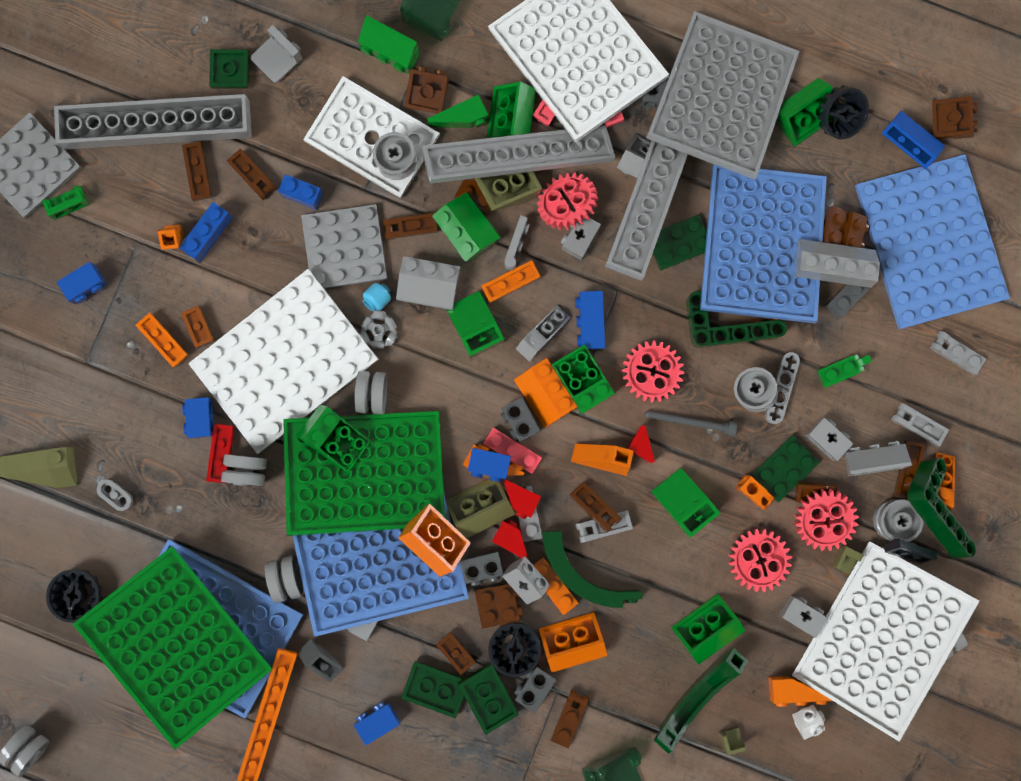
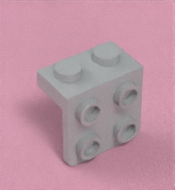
[251,25,303,83]

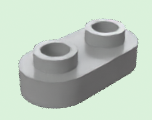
[97,480,133,511]

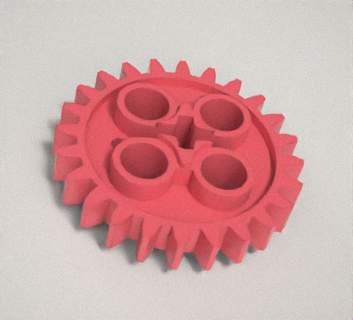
[537,172,599,230]
[621,340,684,403]
[794,489,859,551]
[728,529,792,592]

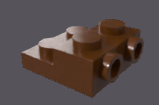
[404,65,450,114]
[932,96,978,139]
[822,206,869,248]
[474,583,523,629]

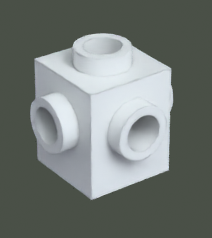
[792,705,826,740]

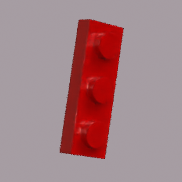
[206,424,235,484]

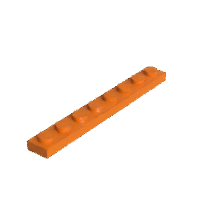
[236,648,297,781]

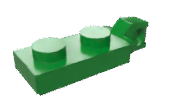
[817,355,872,388]

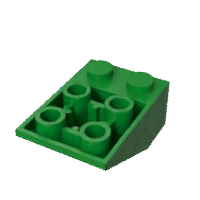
[446,291,505,359]
[552,344,615,415]
[297,405,371,473]
[651,468,721,538]

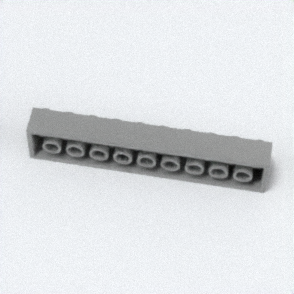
[54,94,252,150]

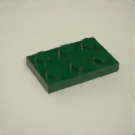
[653,214,707,271]
[751,435,820,503]
[401,660,464,719]
[457,663,519,735]

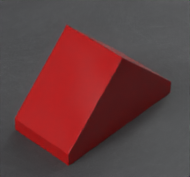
[626,425,655,463]

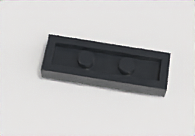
[884,539,937,564]

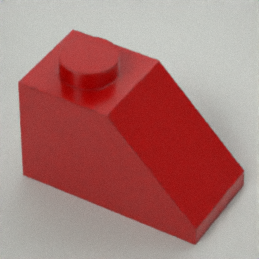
[504,480,541,519]
[492,519,528,558]

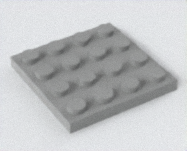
[0,112,82,219]
[301,204,388,289]

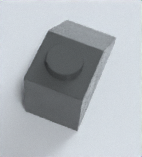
[297,639,343,682]

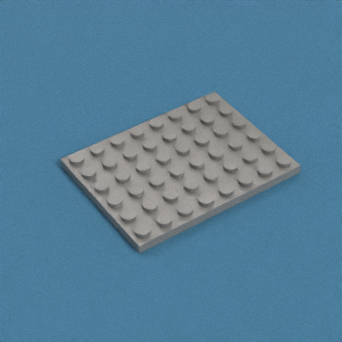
[646,11,799,180]

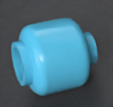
[363,283,391,311]

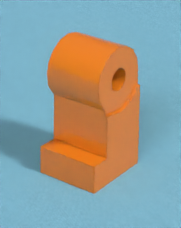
[157,224,184,250]
[734,474,774,511]

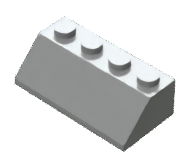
[794,239,880,288]

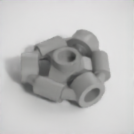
[360,311,398,349]

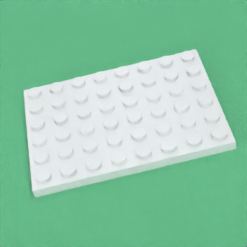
[488,0,669,142]
[188,269,379,454]
[792,541,980,742]

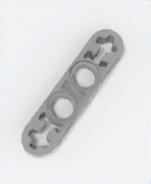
[765,352,800,424]

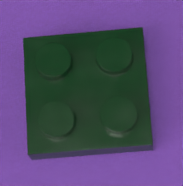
[209,49,249,89]

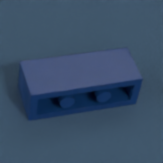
[882,111,945,169]
[179,202,233,263]
[575,291,605,351]

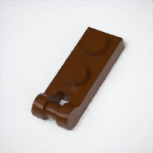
[227,148,277,200]
[383,213,438,240]
[570,482,621,533]
[550,689,589,749]

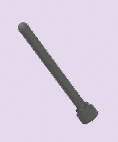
[645,411,737,437]

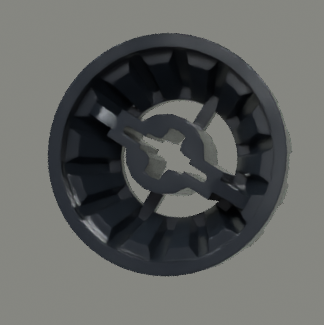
[818,85,869,140]
[46,568,103,623]
[488,623,541,677]

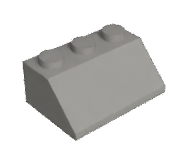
[617,134,651,178]
[396,256,460,310]
[844,441,912,477]

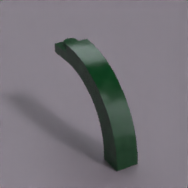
[542,531,642,608]
[654,648,748,754]

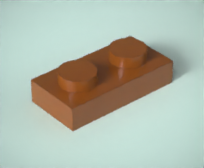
[181,306,215,349]

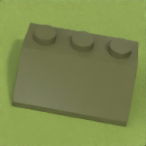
[446,478,515,539]

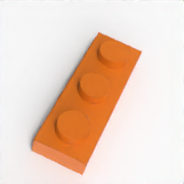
[481,260,541,303]
[135,312,189,368]
[533,557,579,615]

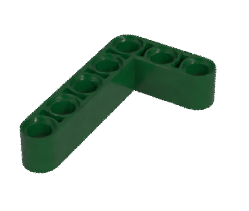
[686,291,787,348]
[907,458,976,559]

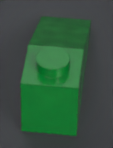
[427,94,489,128]

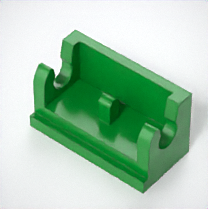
[42,185,89,220]

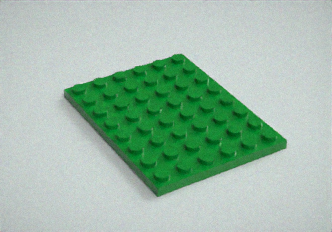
[283,411,445,536]
[72,546,272,750]

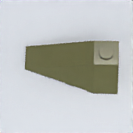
[0,447,78,488]

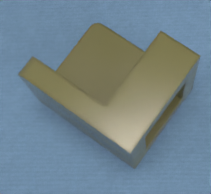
[832,545,864,574]
[719,727,746,756]

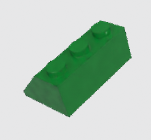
[358,15,420,74]
[776,78,836,147]
[487,82,536,138]
[432,192,501,262]
[671,594,745,665]

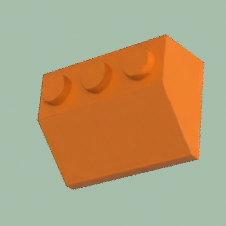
[514,358,577,428]
[398,504,471,577]
[539,612,607,673]

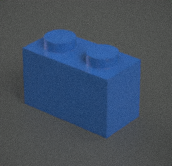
[278,174,324,211]
[57,262,107,304]
[182,397,214,439]
[467,448,511,482]
[353,701,401,746]

